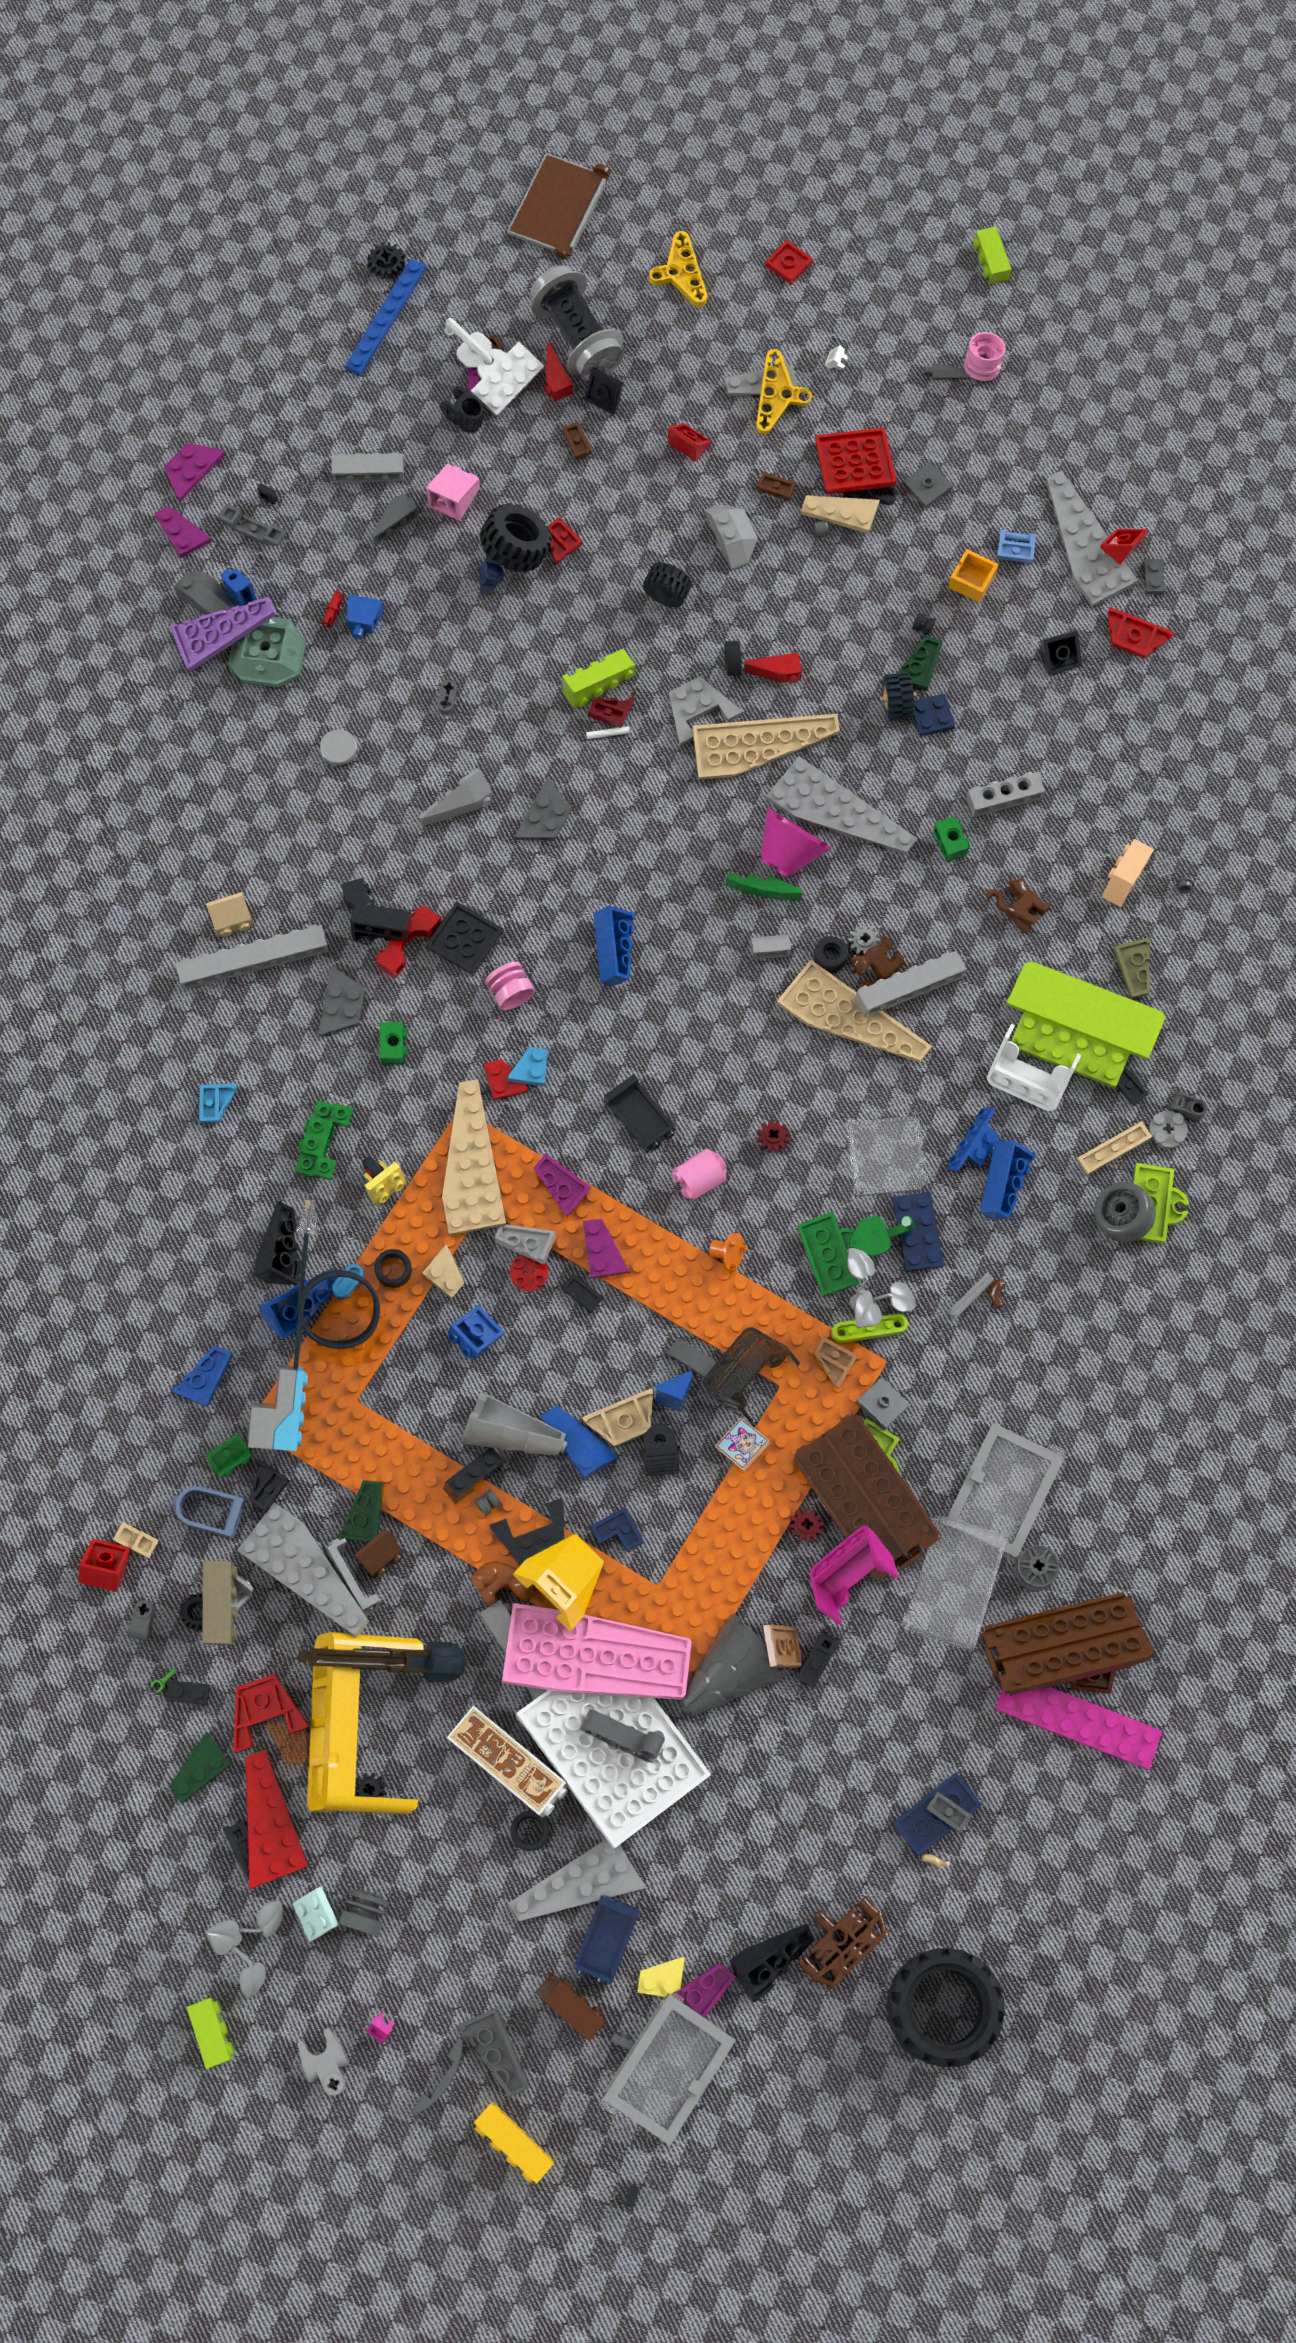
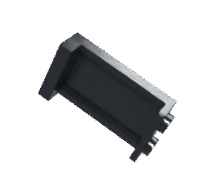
[604,1074,676,1153]

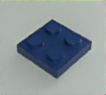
[913,693,955,737]

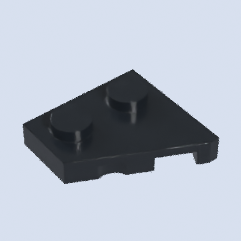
[249,1458,290,1513]

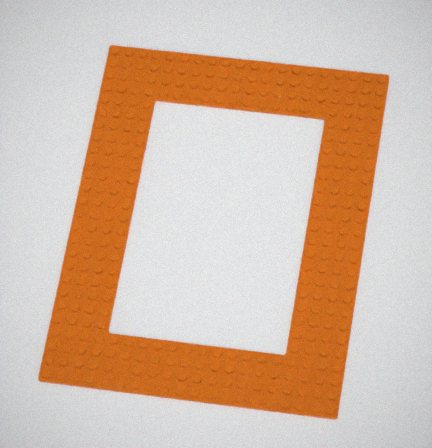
[263,1117,886,1684]

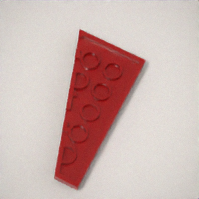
[245,1750,308,1890]

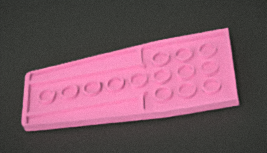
[502,1603,691,1700]

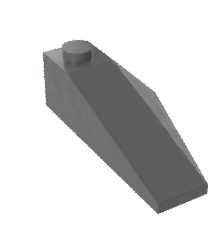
[175,571,235,615]

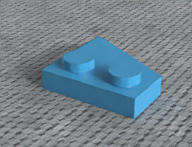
[507,1047,548,1086]

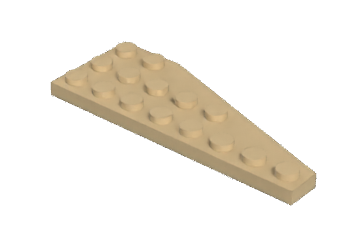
[692,714,840,780]
[777,960,932,1063]
[442,1079,506,1236]

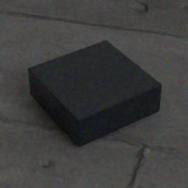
[257,483,277,504]
[625,2183,638,2208]

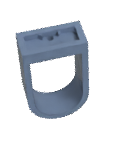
[172,1486,246,1540]

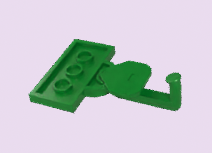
[797,1212,915,1297]

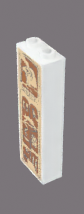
[447,1706,568,1818]

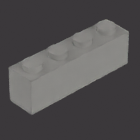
[331,452,404,483]

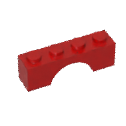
[376,905,441,979]

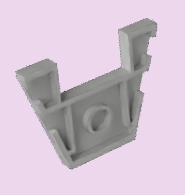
[669,676,742,746]

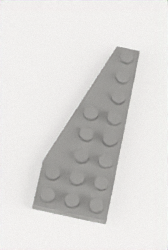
[1046,470,1138,607]
[237,1503,369,1638]

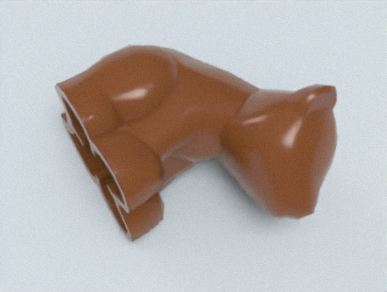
[471,1561,535,1607]

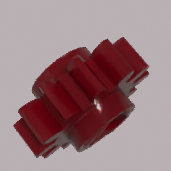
[757,1120,790,1154]
[789,1507,824,1544]

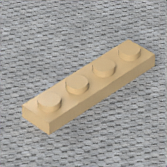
[1077,1121,1152,1175]

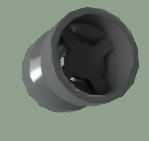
[474,1489,502,1517]

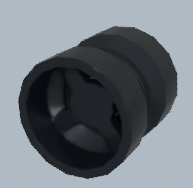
[912,612,936,636]

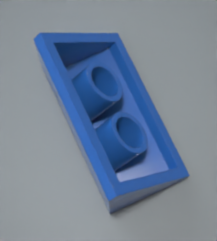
[654,1371,693,1412]

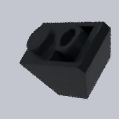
[341,878,375,910]

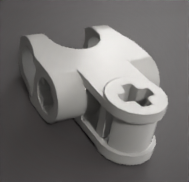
[297,2028,349,2096]

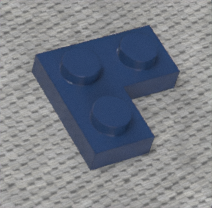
[590,1507,644,1552]

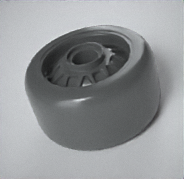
[1094,1182,1156,1243]

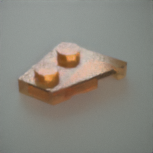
[266,1722,308,1765]

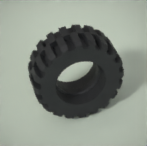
[480,503,552,573]

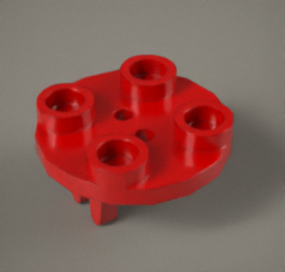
[510,1255,549,1292]

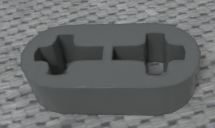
[437,680,457,715]

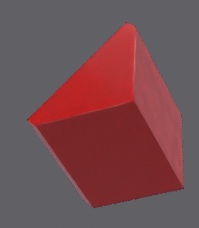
[668,423,712,462]
[1100,529,1149,565]

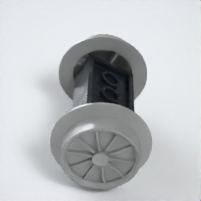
[530,266,624,381]

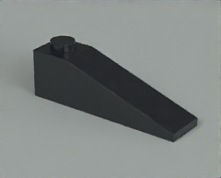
[253,1201,301,1285]
[729,1923,814,2002]

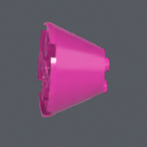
[760,808,831,877]

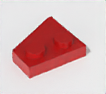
[548,517,583,565]
[484,1059,528,1101]

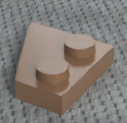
[813,1337,857,1389]

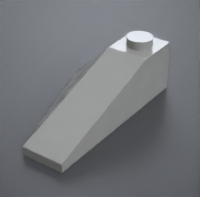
[419,768,493,826]

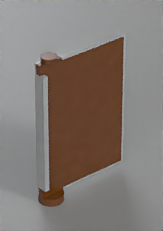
[507,153,611,259]

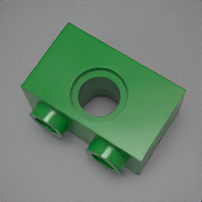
[933,816,970,862]
[380,1022,408,1065]

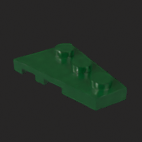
[898,636,943,691]
[337,1480,384,1542]
[169,1731,232,1804]

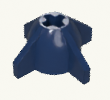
[477,553,504,595]

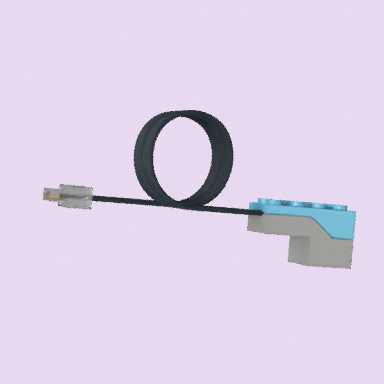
[247,1198,380,1451]

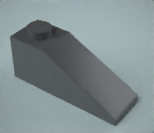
[372,493,418,546]

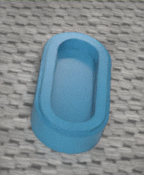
[332,1264,364,1299]

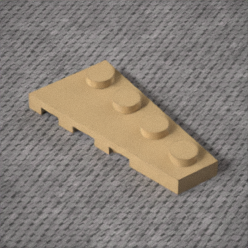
[801,495,880,534]

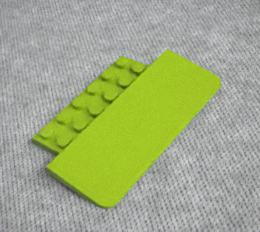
[1006,962,1165,1089]

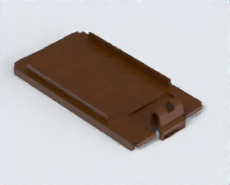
[793,1414,941,1581]
[982,1592,1154,1696]

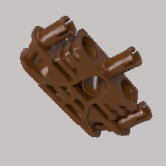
[797,1896,890,1990]

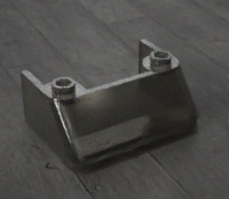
[703,1327,800,1423]

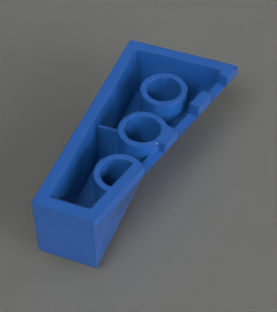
[593,906,635,986]
[979,1140,1036,1219]

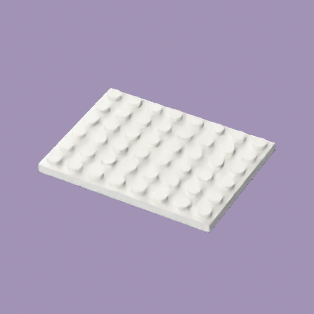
[516,1690,711,1849]

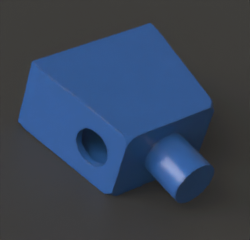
[221,569,257,607]
[347,594,384,639]

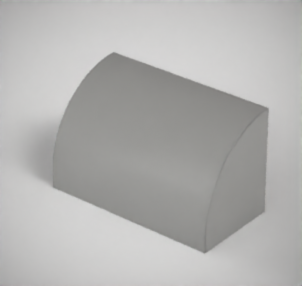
[750,934,791,960]

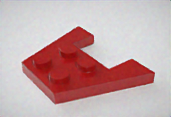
[233,1674,311,1753]

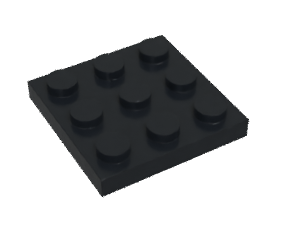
[426,901,504,976]

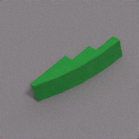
[726,872,803,900]

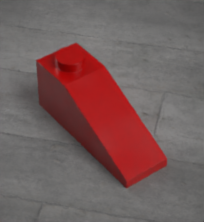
[545,343,573,402]
[744,653,802,683]

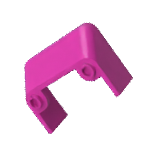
[810,1525,898,1625]

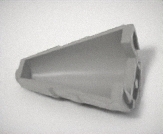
[461,1392,567,1456]

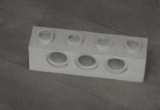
[966,772,1045,817]

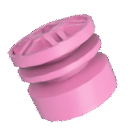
[964,332,1005,381]
[485,962,535,1011]

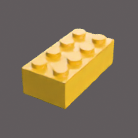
[474,2102,555,2184]

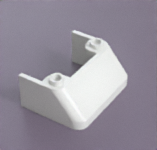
[987,1024,1081,1111]

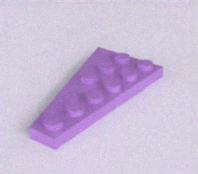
[170,597,277,671]

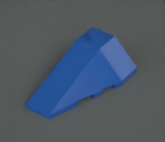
[258,1269,336,1339]

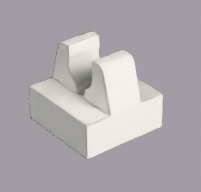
[824,345,848,370]

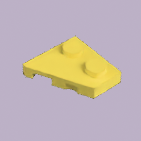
[637,1957,685,1997]

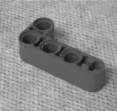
[581,1709,665,1763]

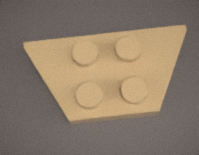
[582,1388,653,1447]

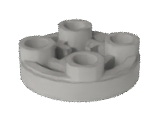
[320,729,357,767]

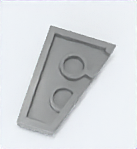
[495,1224,556,1264]

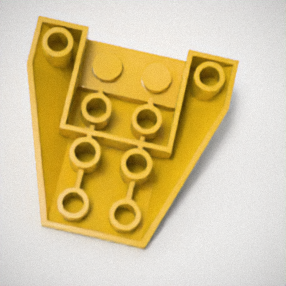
[513,1534,604,1631]

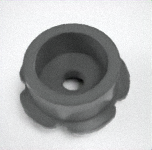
[1176,877,1194,894]

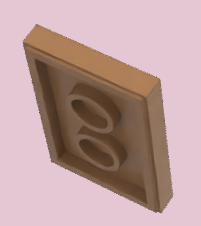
[763,1625,803,1668]

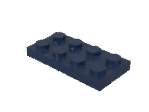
[892,1192,944,1272]
[892,1772,982,1856]

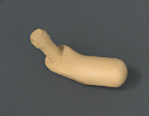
[921,1853,950,1869]

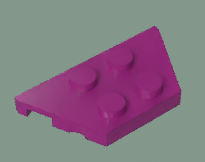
[164,443,225,502]

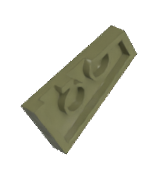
[1113,937,1150,999]

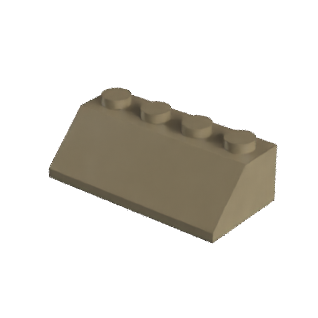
[203,1560,238,1646]

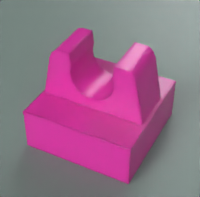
[366,2014,394,2044]

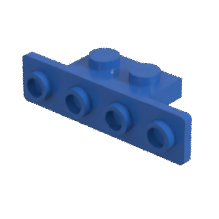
[946,1107,1000,1171]

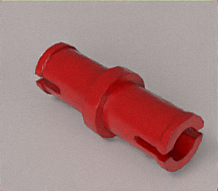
[321,590,345,628]

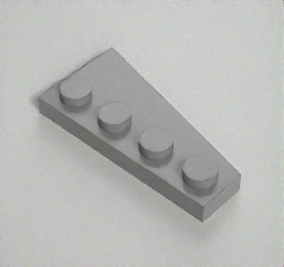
[724,365,801,398]

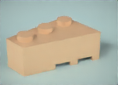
[1102,839,1154,907]

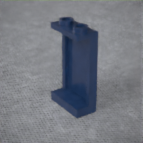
[573,1894,640,1985]

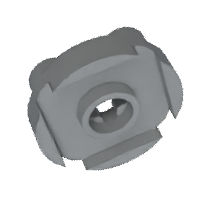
[1148,1111,1188,1149]

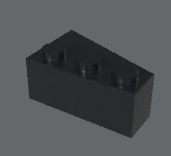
[350,902,412,941]

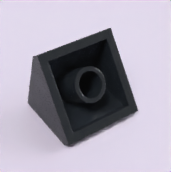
[1039,630,1082,675]

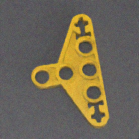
[649,231,707,307]
[756,349,812,434]

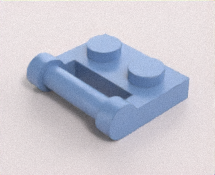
[997,529,1036,564]

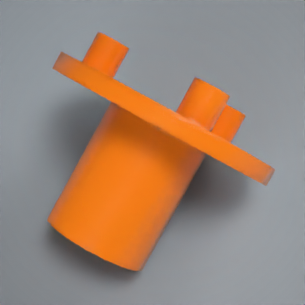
[709,1233,748,1271]

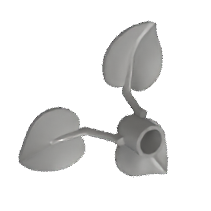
[847,1248,916,1328]
[206,1900,283,1999]

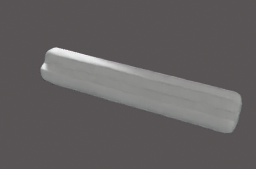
[949,1273,994,1318]

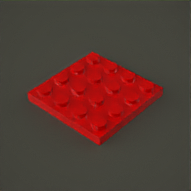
[815,427,897,494]

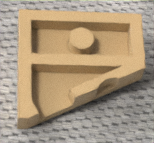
[421,1245,464,1298]

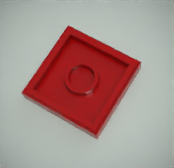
[765,240,813,285]

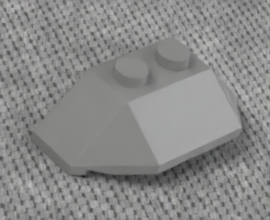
[704,504,758,570]

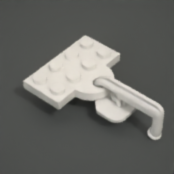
[445,318,544,417]

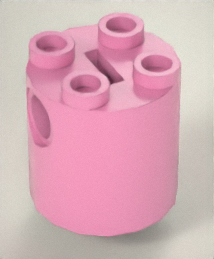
[671,1148,727,1201]

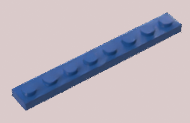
[345,258,426,376]

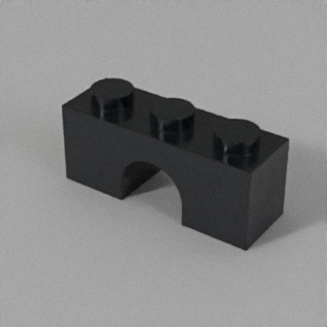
[443,1448,504,1504]

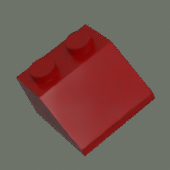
[78,1539,131,1592]

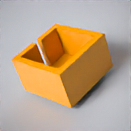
[948,549,999,603]

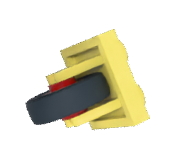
[361,1156,407,1206]

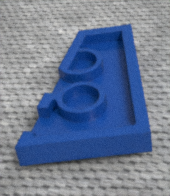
[172,1345,233,1407]

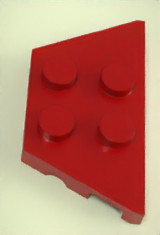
[1107,607,1174,659]

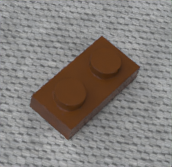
[562,422,592,460]
[757,472,796,501]

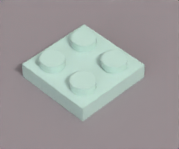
[292,1887,339,1942]

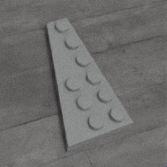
[508,1839,646,1922]

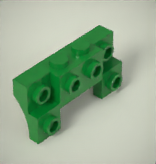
[295,1101,354,1181]

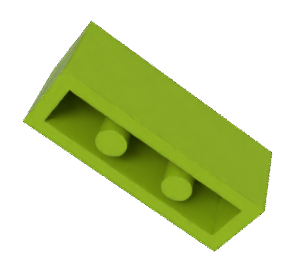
[973,227,1012,284]
[187,1998,234,2069]

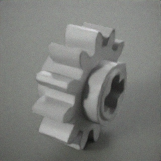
[848,924,881,956]

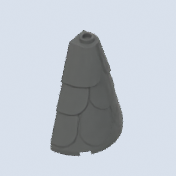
[679,1614,785,1716]

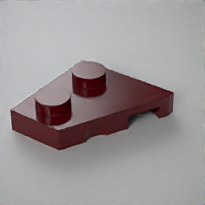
[588,697,634,728]

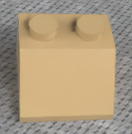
[206,892,253,937]

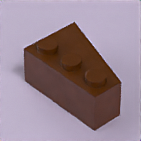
[536,1973,606,2042]

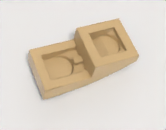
[112,1522,159,1558]

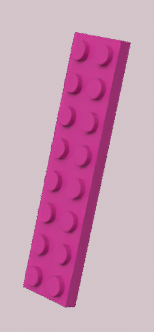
[995,1687,1162,1770]

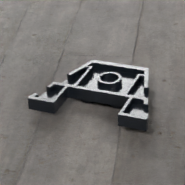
[489,1498,565,1565]

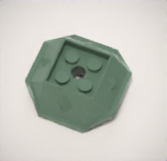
[228,617,306,687]

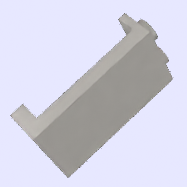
[326,1538,380,1616]

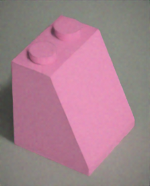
[426,464,480,521]

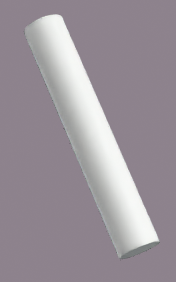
[586,726,630,739]

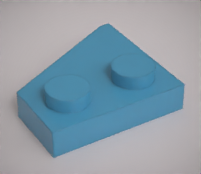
[199,1084,237,1123]

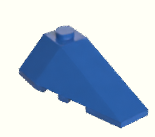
[540,1405,617,1481]

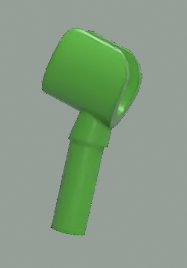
[151,1668,177,1692]

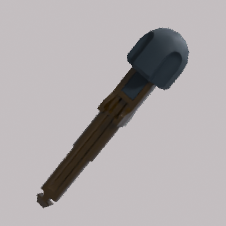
[299,1641,466,1682]

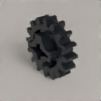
[367,242,405,279]

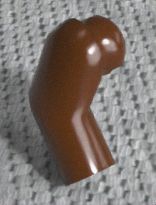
[988,1280,1005,1309]

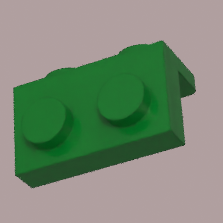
[204,1433,252,1477]

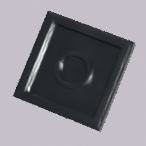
[584,368,624,415]

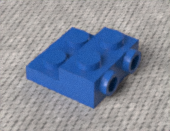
[448,1305,505,1360]

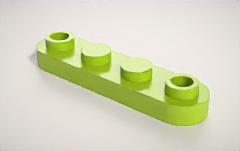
[831,1314,908,1343]

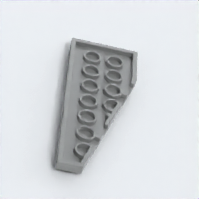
[766,757,918,855]

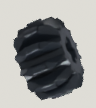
[355,1773,387,1798]

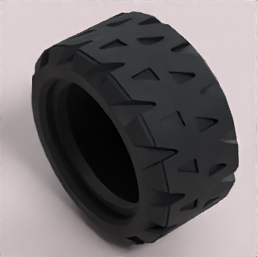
[887,1948,1005,2067]

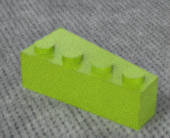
[562,649,635,709]

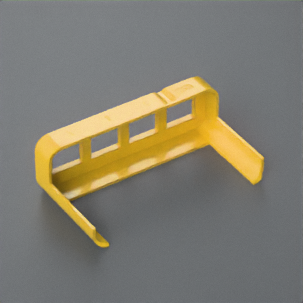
[307,1632,424,1814]

